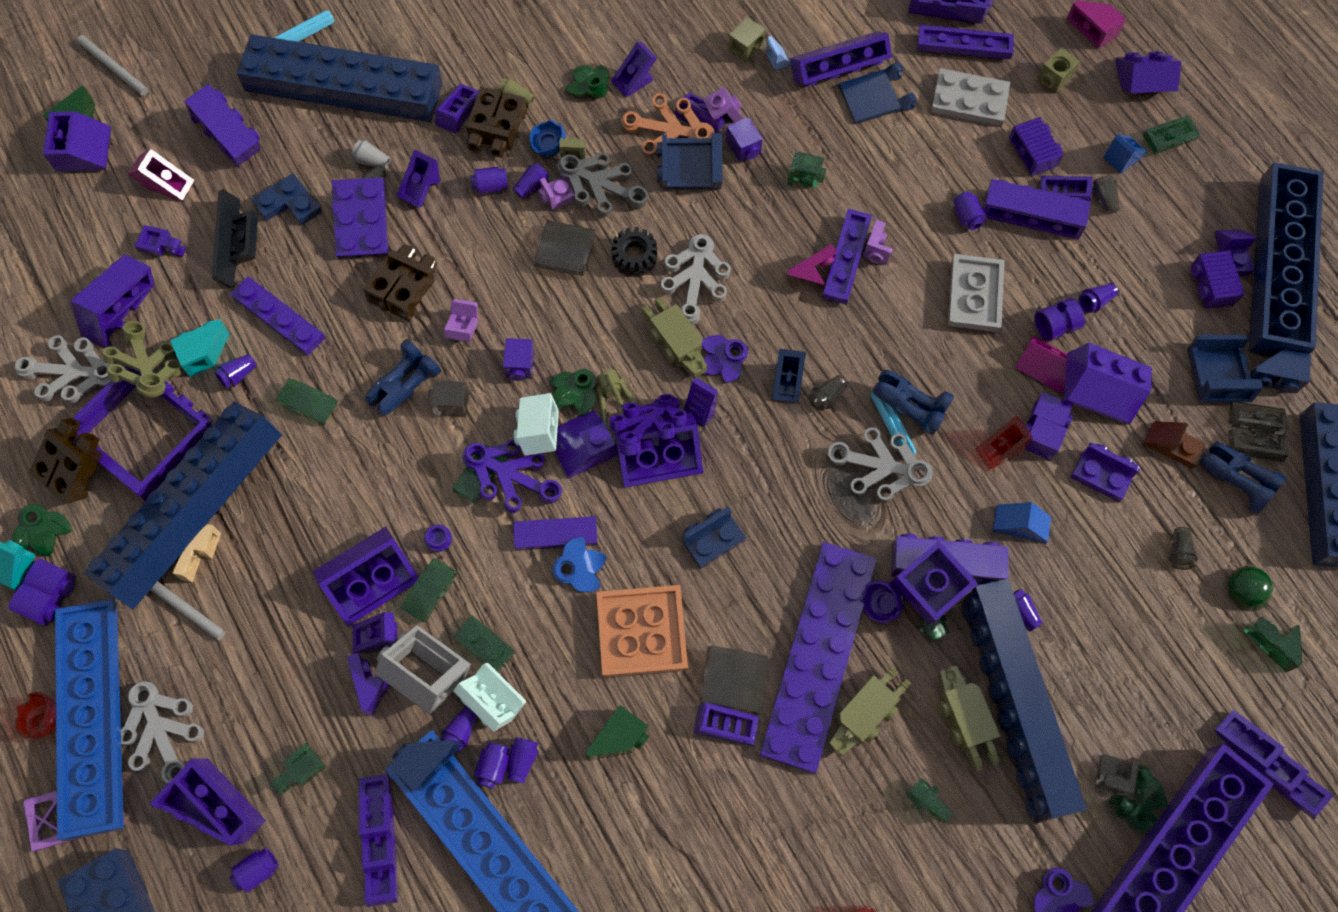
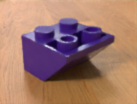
[1116,51,1182,93]
[43,111,111,171]

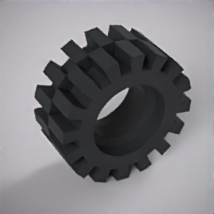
[611,227,657,277]

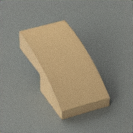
[173,524,221,583]

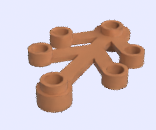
[621,93,715,157]

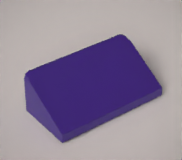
[674,93,729,133]

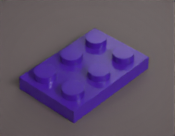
[331,177,389,258]

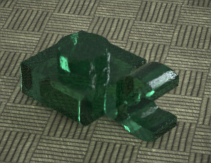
[270,743,326,795]

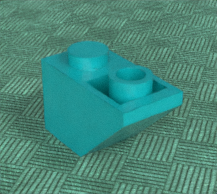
[170,319,230,377]
[0,539,36,591]

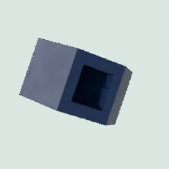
[1250,349,1311,393]

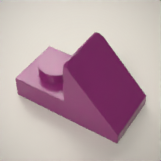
[787,244,837,284]

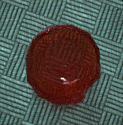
[15,692,57,740]

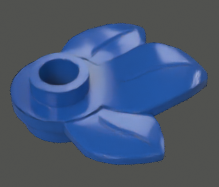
[552,537,606,592]

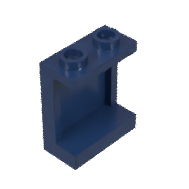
[657,133,723,189]
[1187,334,1263,402]

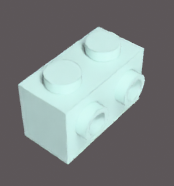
[514,393,559,456]

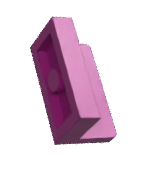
[1015,336,1067,393]

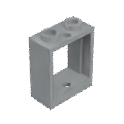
[374,625,471,714]

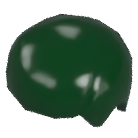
[1227,566,1274,611]

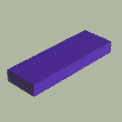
[514,516,598,551]

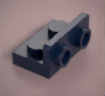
[682,507,746,569]

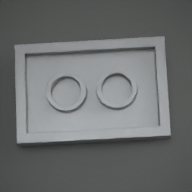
[931,68,1010,127]
[947,254,1005,332]

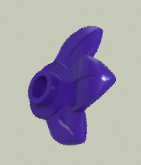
[702,335,748,383]
[1034,868,1094,912]

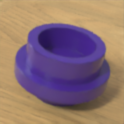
[424,525,452,552]

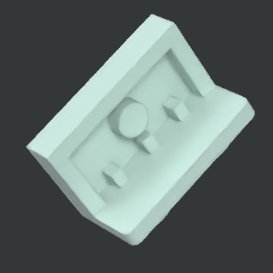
[454,663,526,732]

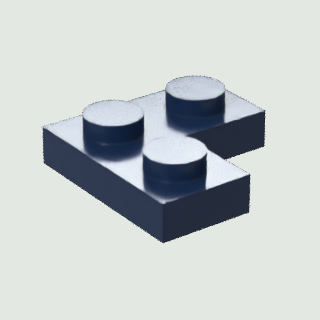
[251,173,322,225]

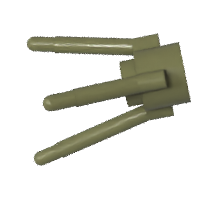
[596,369,644,429]

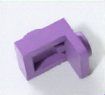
[704,87,743,123]
[444,299,478,342]

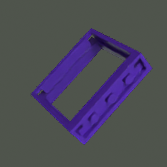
[73,366,213,502]

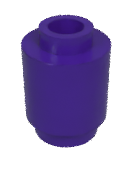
[470,166,508,195]
[953,192,987,231]
[473,742,510,789]
[230,847,279,893]

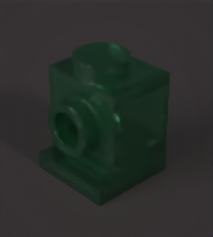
[787,151,827,188]

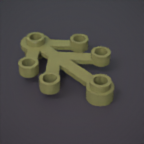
[102,321,182,397]

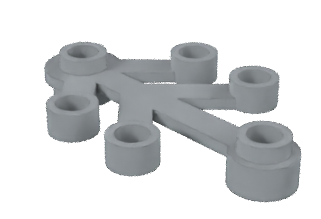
[661,234,731,325]
[15,335,113,404]
[828,427,933,502]
[121,681,204,783]

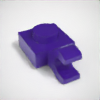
[134,225,187,257]

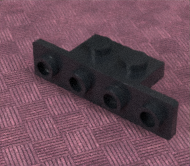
[212,189,258,288]

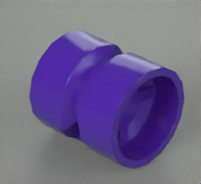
[1034,298,1085,342]

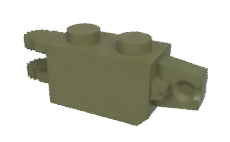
[641,297,707,378]
[938,666,1000,772]
[828,667,911,757]

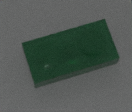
[1142,115,1200,155]
[453,615,516,672]

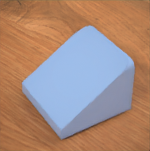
[765,36,790,70]

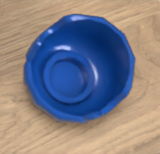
[529,119,566,158]

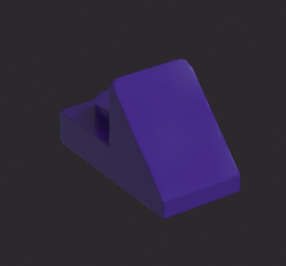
[611,42,657,97]
[397,150,440,207]
[1215,229,1256,276]
[352,612,398,653]
[347,653,390,716]

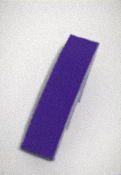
[1215,710,1334,820]
[359,774,398,907]

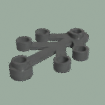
[557,153,648,217]

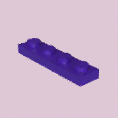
[917,25,1014,59]
[822,209,872,305]
[230,276,325,356]

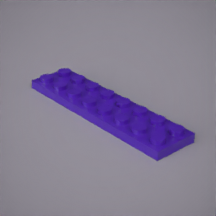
[759,542,877,774]

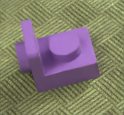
[538,177,579,211]
[863,220,892,265]

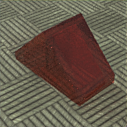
[975,416,1033,470]

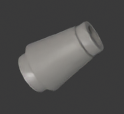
[351,140,391,171]

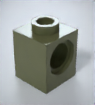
[728,17,766,62]
[1037,48,1081,93]

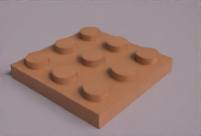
[596,585,688,678]

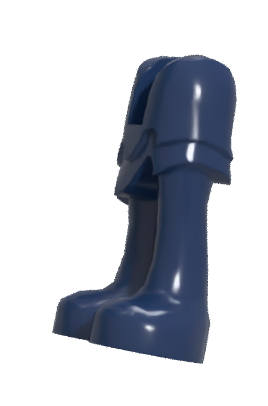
[364,339,442,416]
[872,370,954,435]
[1200,441,1287,516]

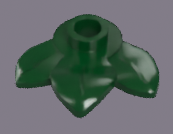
[565,65,610,99]
[550,369,597,416]
[12,504,72,556]

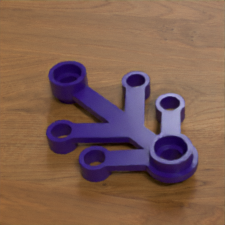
[609,394,687,456]
[462,440,562,513]

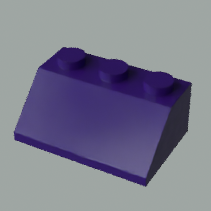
[1064,343,1152,425]
[614,412,703,488]
[313,526,421,627]

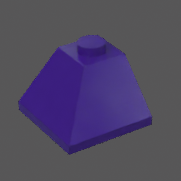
[554,410,617,479]

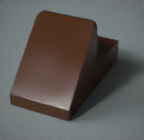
[1143,421,1206,469]

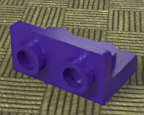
[1070,443,1140,503]

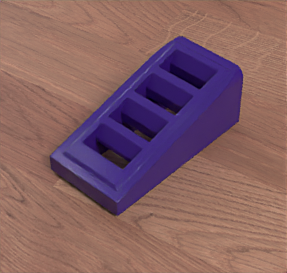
[435,84,479,133]
[1040,176,1093,204]
[684,378,718,427]
[693,702,759,745]

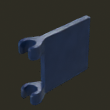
[839,62,917,124]

